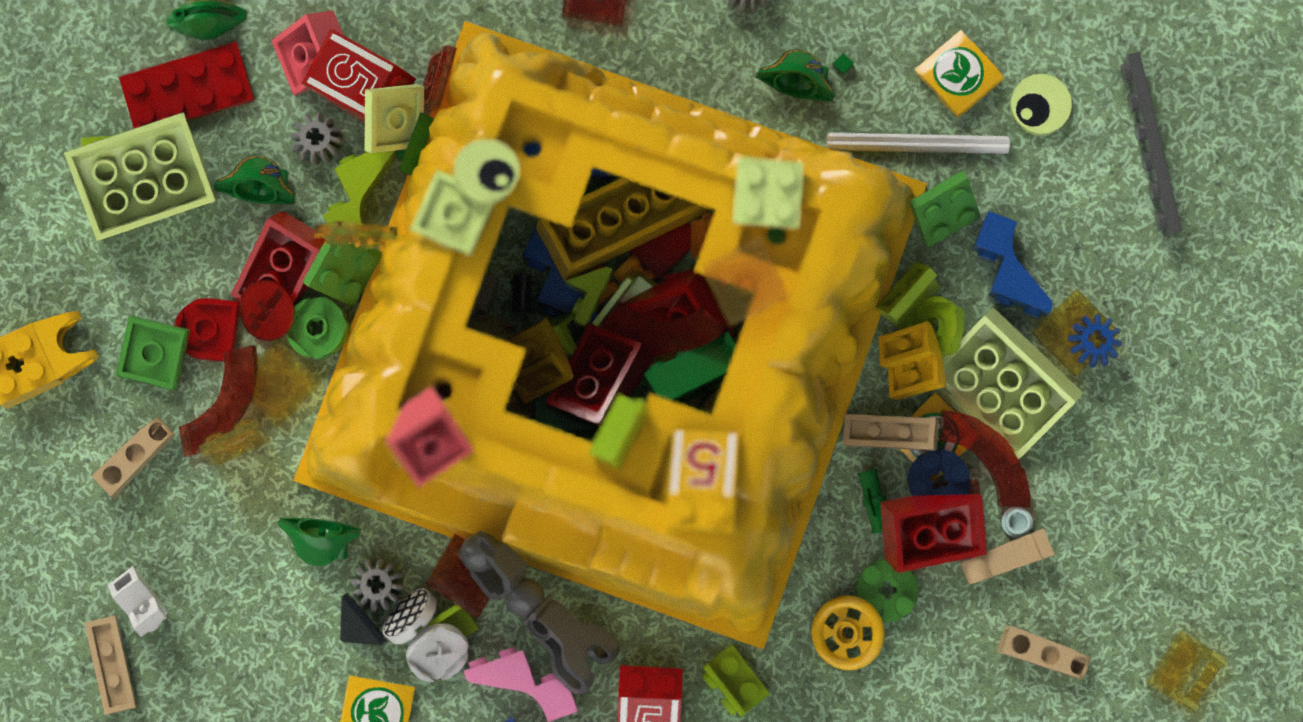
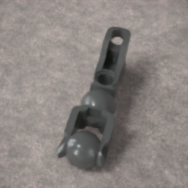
[457,530,620,694]

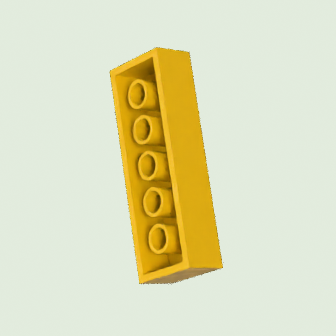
[536,178,712,282]

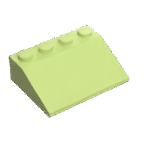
[64,112,217,241]
[935,307,1083,465]

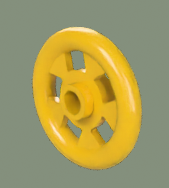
[811,595,885,671]

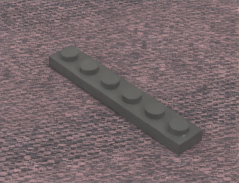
[1120,52,1182,238]

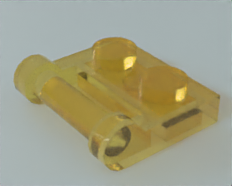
[1146,630,1228,714]

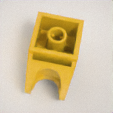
[0,311,99,409]

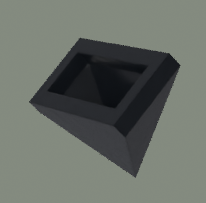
[340,593,389,645]

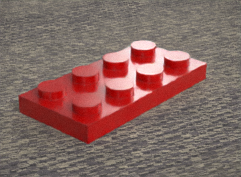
[119,42,255,129]

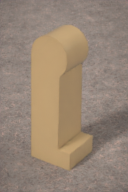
[91,417,175,499]
[960,528,1055,585]
[996,626,1091,680]

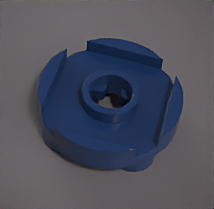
[907,449,970,496]

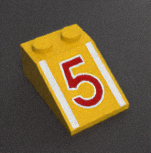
[665,430,739,533]

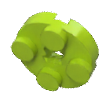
[906,296,965,358]

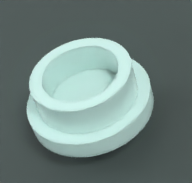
[1001,507,1033,538]

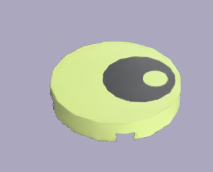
[1010,74,1072,136]
[454,139,520,203]

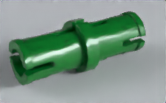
[857,469,887,534]

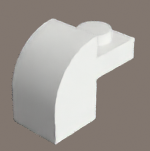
[108,566,168,637]

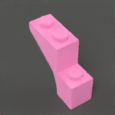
[463,646,578,722]

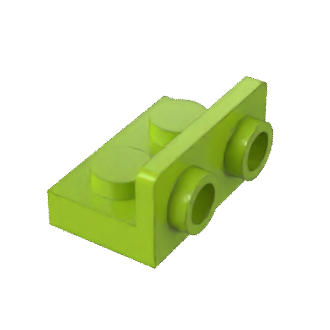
[701,644,770,717]

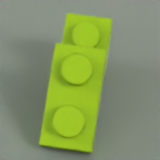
[323,151,396,242]

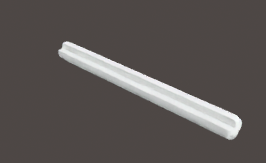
[827,133,1010,154]

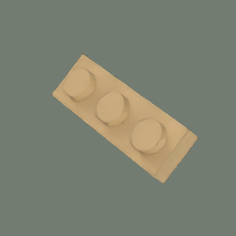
[843,414,939,451]
[84,615,138,715]

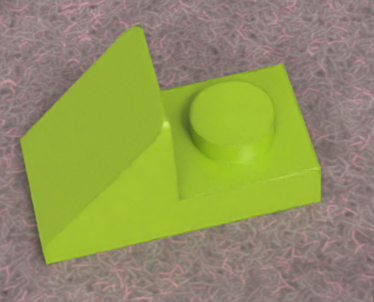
[565,267,613,330]

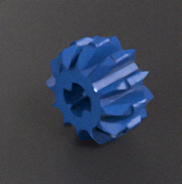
[1068,314,1122,368]

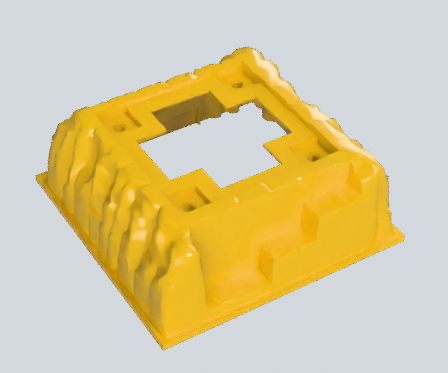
[293,21,927,650]

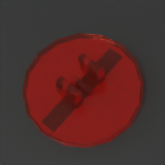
[239,280,294,342]

